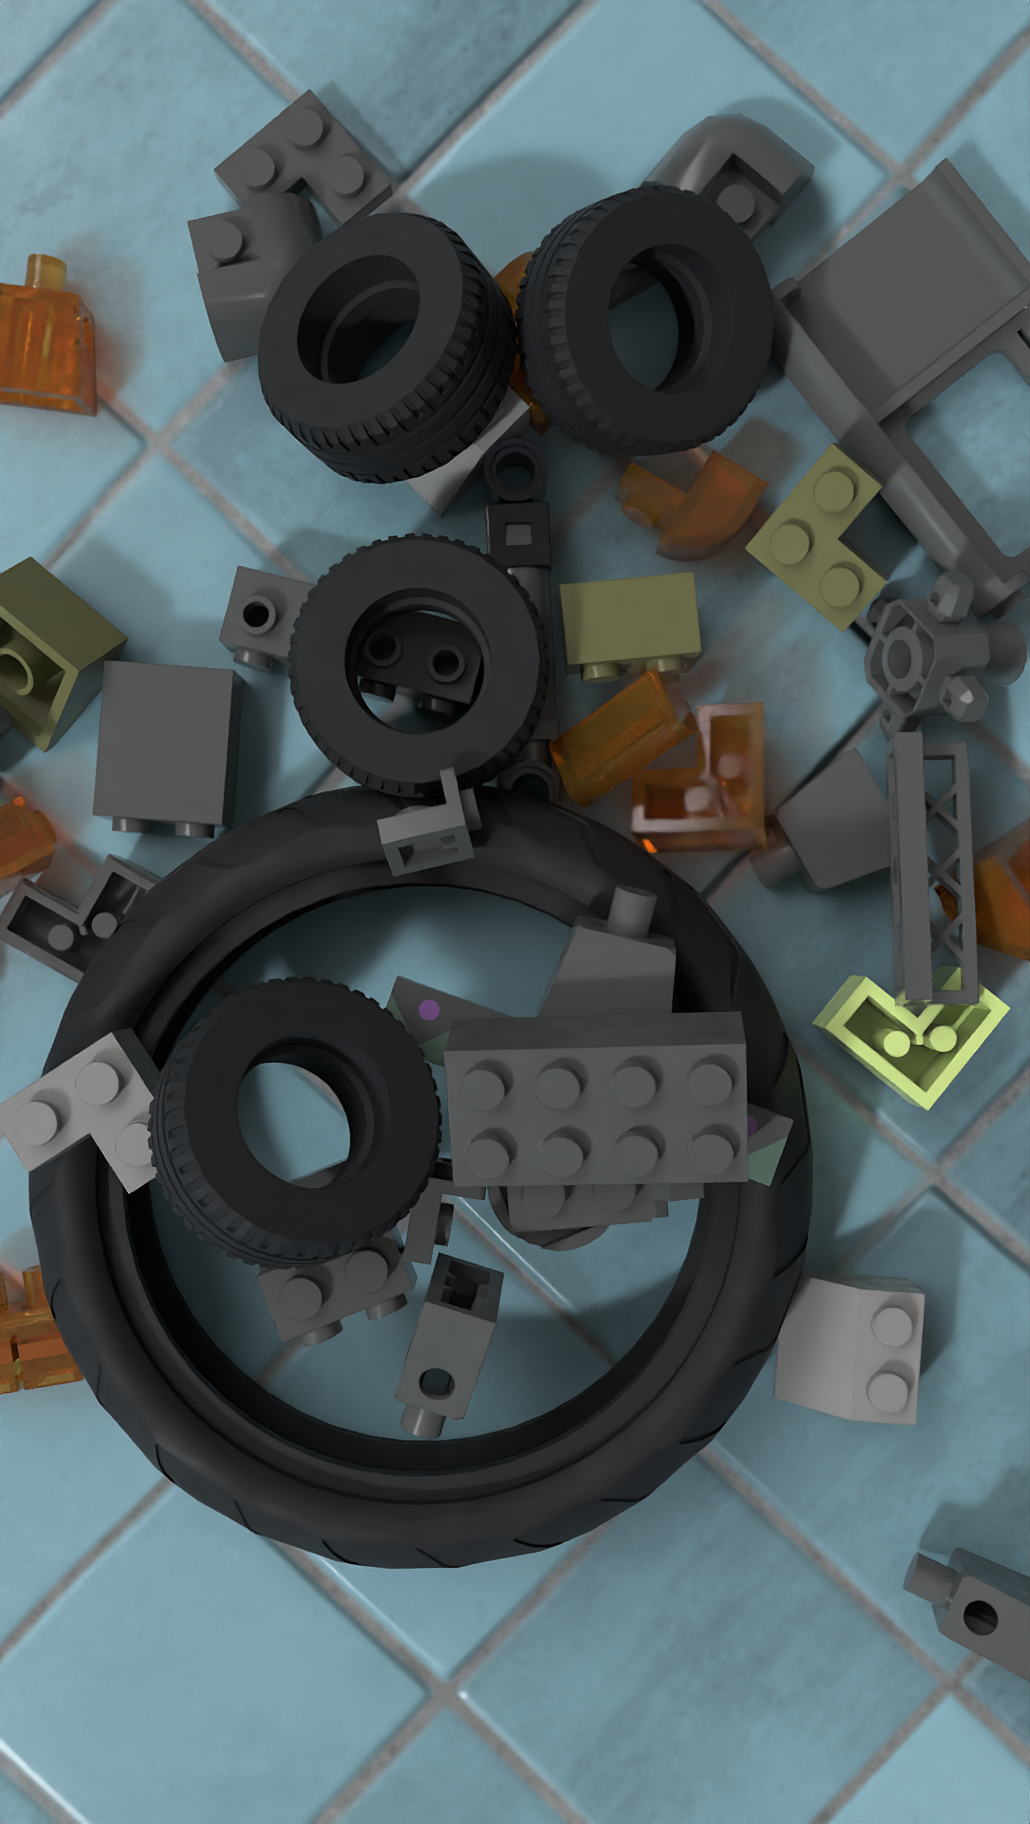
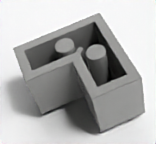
[0,1027,160,1194]

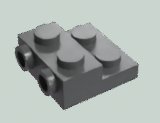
[256,1157,418,1347]

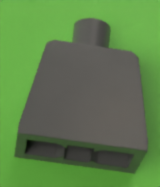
[749,747,890,893]
[535,885,676,1017]
[394,1252,504,1439]
[903,1547,1030,1682]

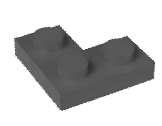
[213,89,393,228]

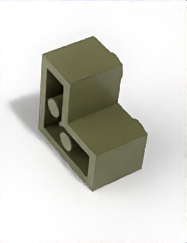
[744,443,890,632]
[558,571,702,687]

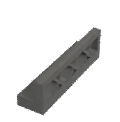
[885,732,979,1006]

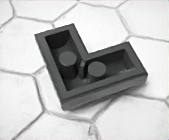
[0,854,162,984]

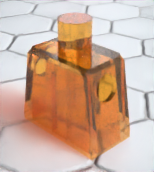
[0,254,97,417]

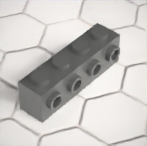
[219,565,484,718]

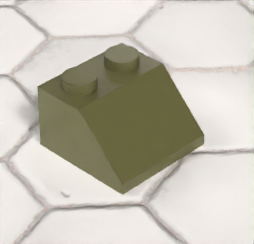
[0,556,128,753]

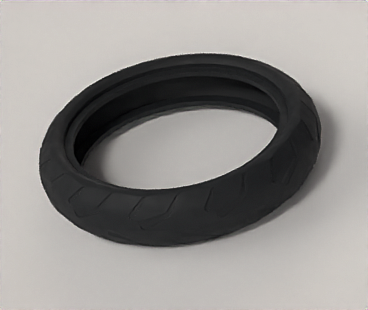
[29,785,813,1569]

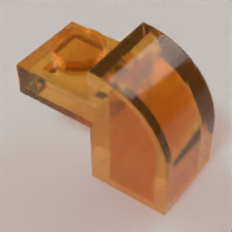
[614,450,769,562]

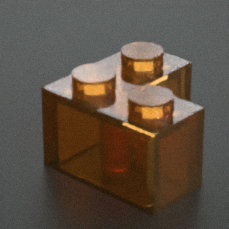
[631,702,770,853]

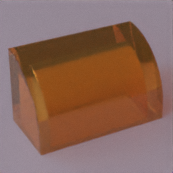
[549,668,698,808]

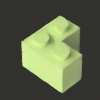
[812,965,1010,1111]

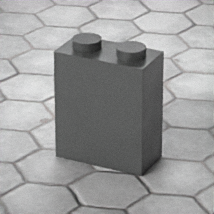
[93,660,244,839]

